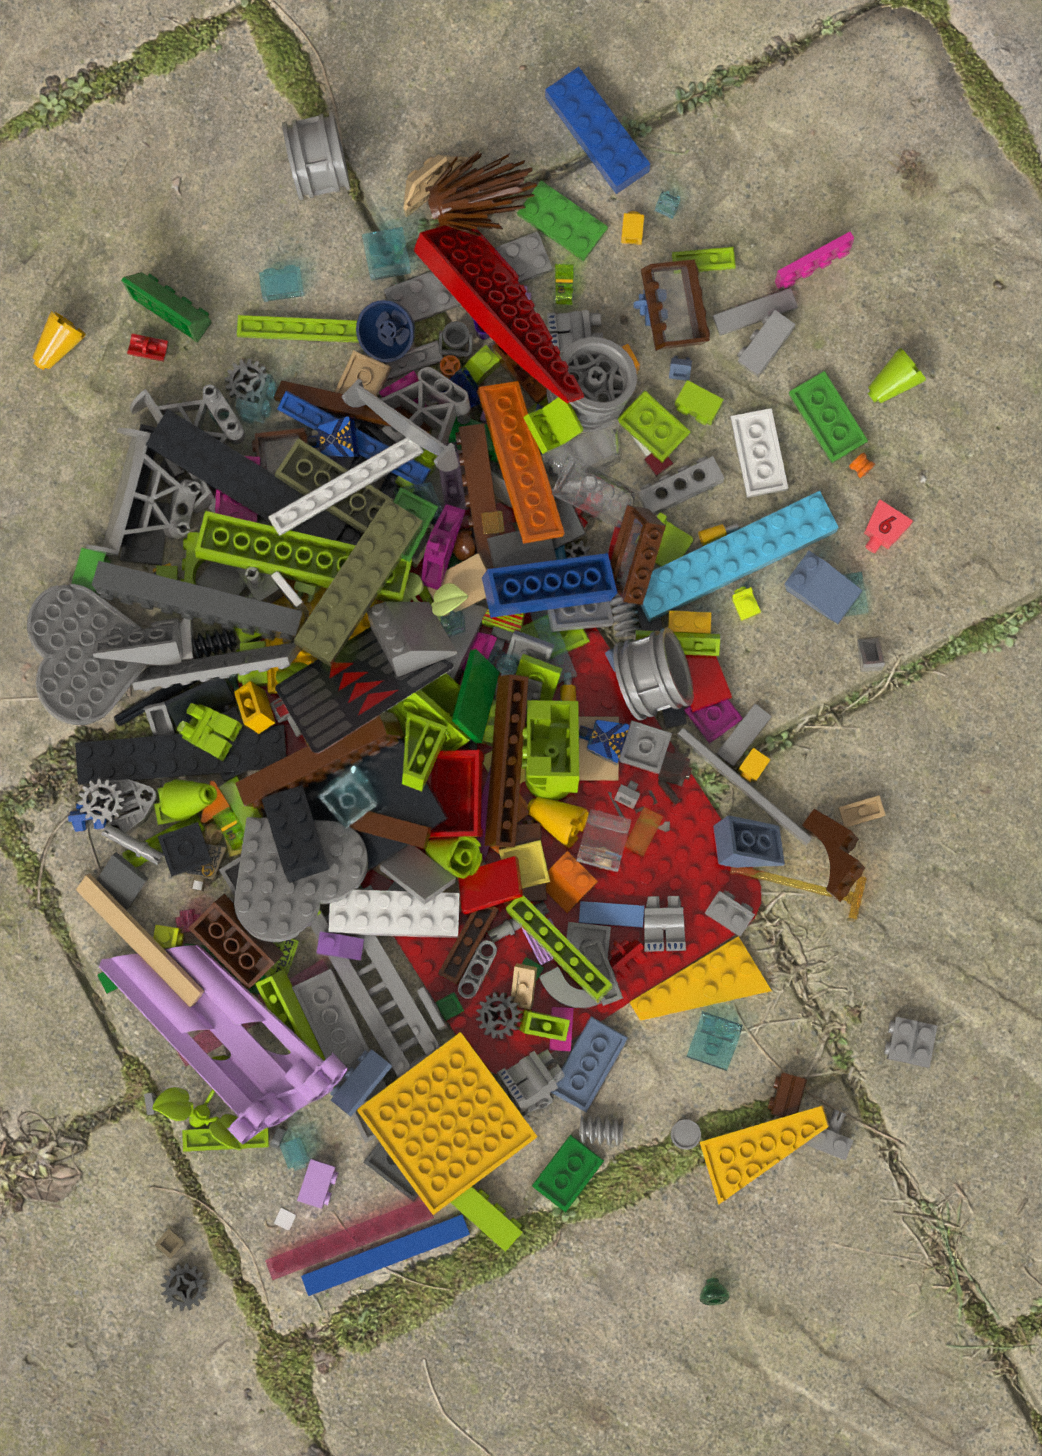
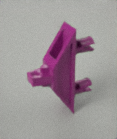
[421,504,465,590]

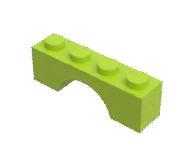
[181,532,207,619]

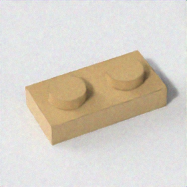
[838,795,886,828]
[511,963,537,1010]

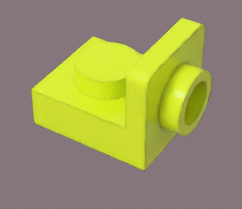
[731,586,761,621]
[153,925,184,949]

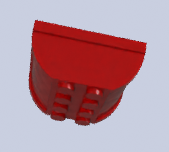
[427,750,485,839]

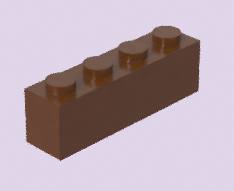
[438,906,499,985]

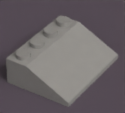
[367,602,457,677]

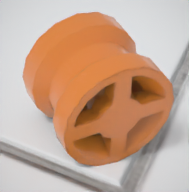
[440,355,461,379]
[849,452,875,479]

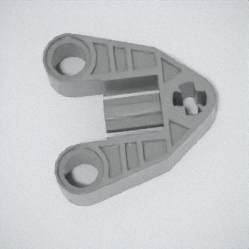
[90,779,159,835]

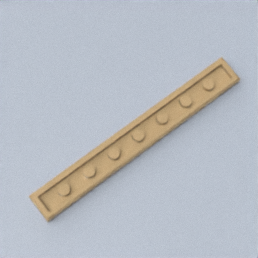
[76,874,204,1007]

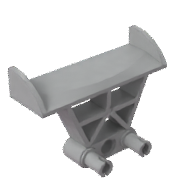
[342,367,471,472]
[130,384,246,514]
[85,428,201,556]

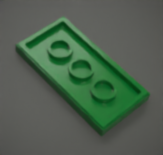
[452,649,500,744]

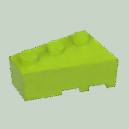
[402,712,447,791]

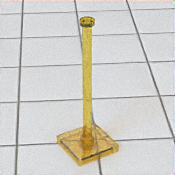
[730,867,867,923]

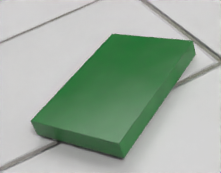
[532,1134,604,1213]

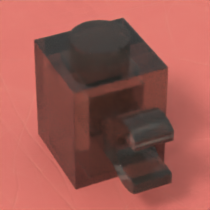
[658,745,692,786]

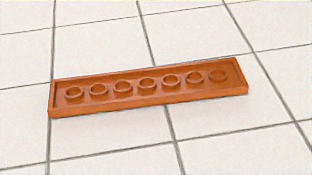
[477,381,565,544]

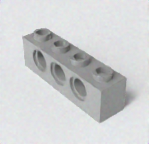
[638,456,724,515]

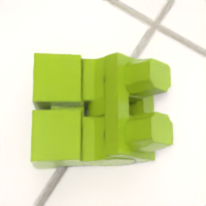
[177,703,243,761]

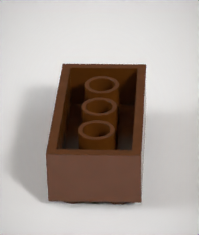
[188,893,284,990]

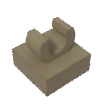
[155,1228,186,1259]

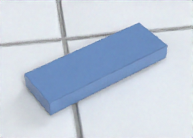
[579,901,644,928]

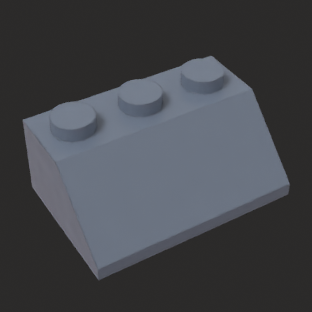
[330,1049,392,1117]

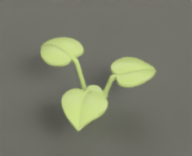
[403,573,469,630]

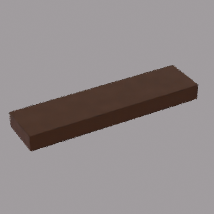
[349,807,431,849]

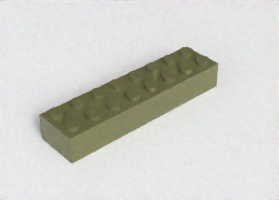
[275,438,434,568]
[294,499,423,667]

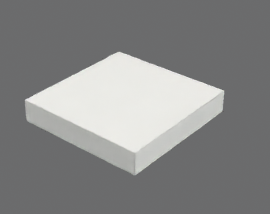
[271,571,309,617]

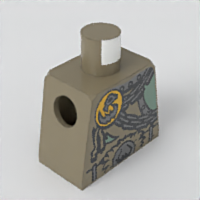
[185,843,228,891]

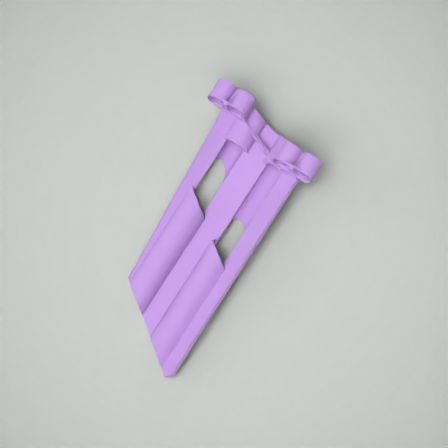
[99,945,348,1144]

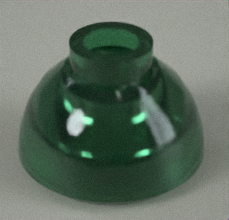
[700,1278,730,1306]

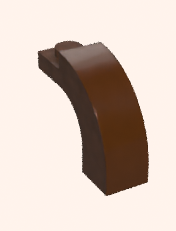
[492,343,547,404]

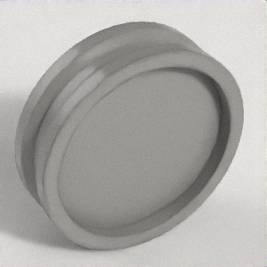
[671,1119,701,1150]

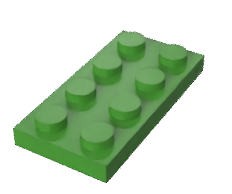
[517,180,608,261]
[788,371,868,463]

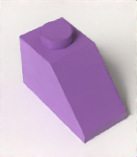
[317,932,364,961]

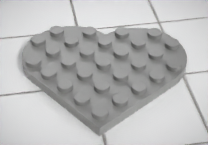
[27,584,147,725]
[234,817,368,942]

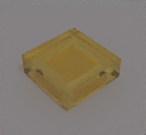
[481,511,505,534]

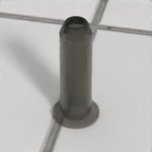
[658,778,683,807]

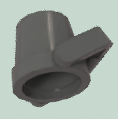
[439,321,473,358]

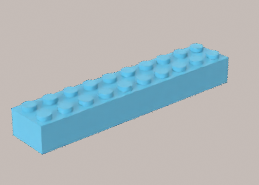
[634,491,839,622]

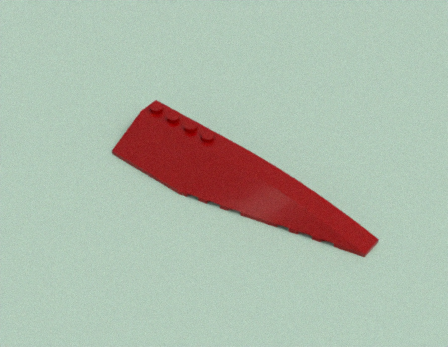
[414,226,584,404]

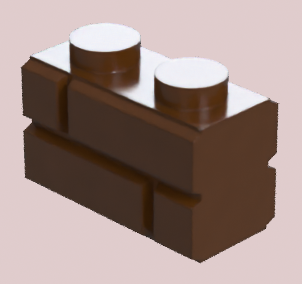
[767,1072,807,1117]

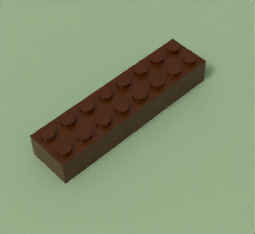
[235,712,405,809]

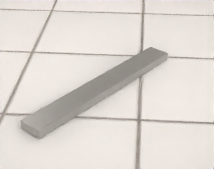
[677,728,812,846]

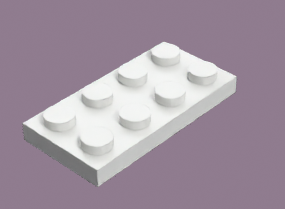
[730,408,788,498]

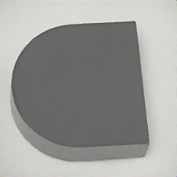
[270,1126,288,1149]

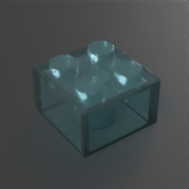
[362,227,411,281]

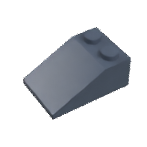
[784,551,862,625]
[713,815,785,868]

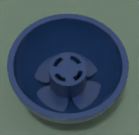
[356,300,416,362]

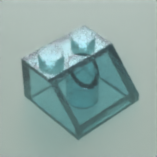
[318,764,378,828]
[686,1011,743,1071]

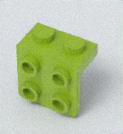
[523,397,583,454]
[636,512,693,567]

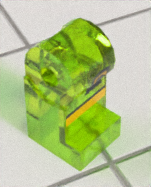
[555,264,574,305]
[212,807,244,850]

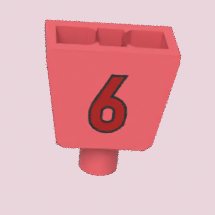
[864,500,913,553]

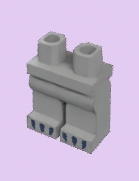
[547,310,603,356]
[644,896,686,952]
[497,1049,565,1112]

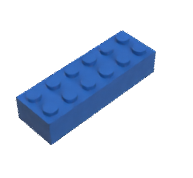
[545,67,650,194]
[482,553,617,618]

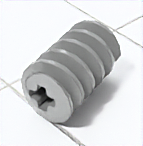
[610,593,640,638]
[579,1115,624,1146]

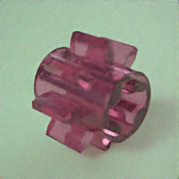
[175,909,201,933]

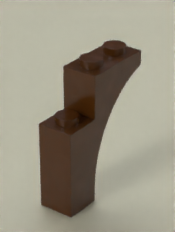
[802,809,865,902]

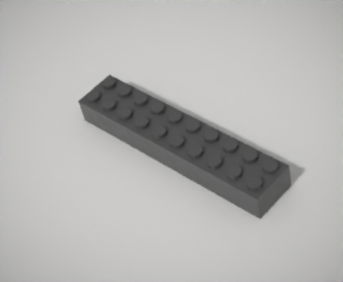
[92,561,307,644]

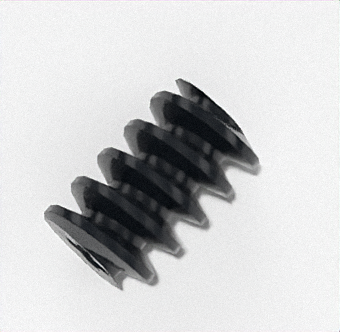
[192,628,237,658]

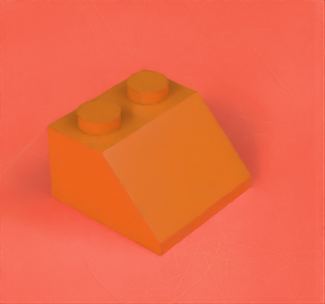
[545,851,598,913]

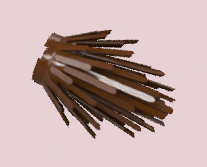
[425,150,537,237]

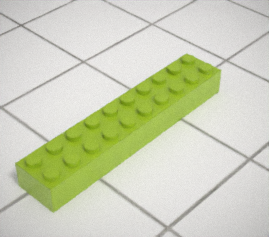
[195,511,412,602]

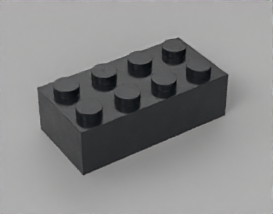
[262,785,330,883]

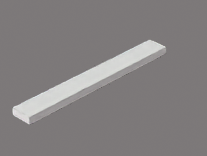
[268,437,424,536]

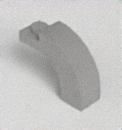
[539,967,601,1008]

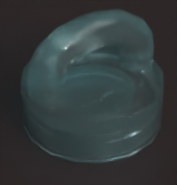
[496,654,519,675]

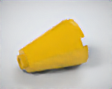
[32,311,86,370]
[527,797,589,848]

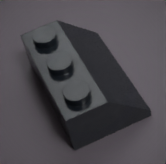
[164,677,237,727]

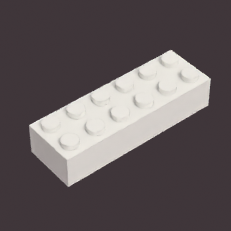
[329,890,459,938]

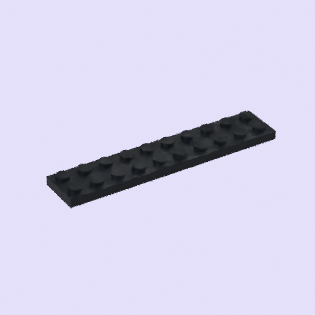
[146,409,346,541]
[75,725,287,785]

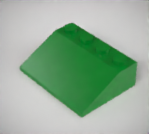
[121,272,212,343]

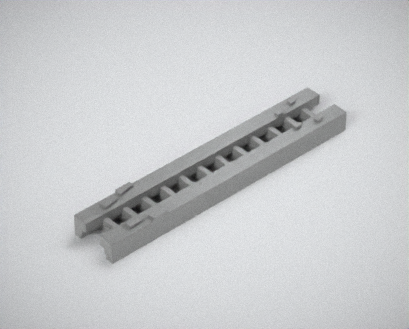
[311,909,441,1078]

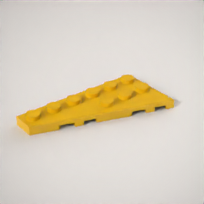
[629,936,772,1021]
[700,1105,829,1205]

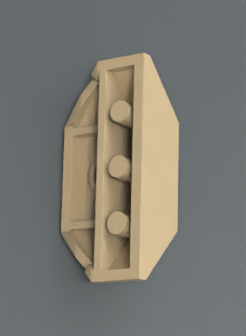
[403,154,468,217]

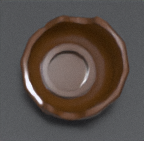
[452,528,475,561]

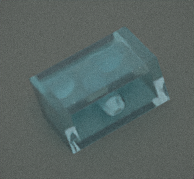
[259,265,305,302]

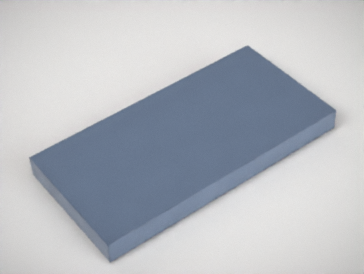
[551,1016,628,1112]

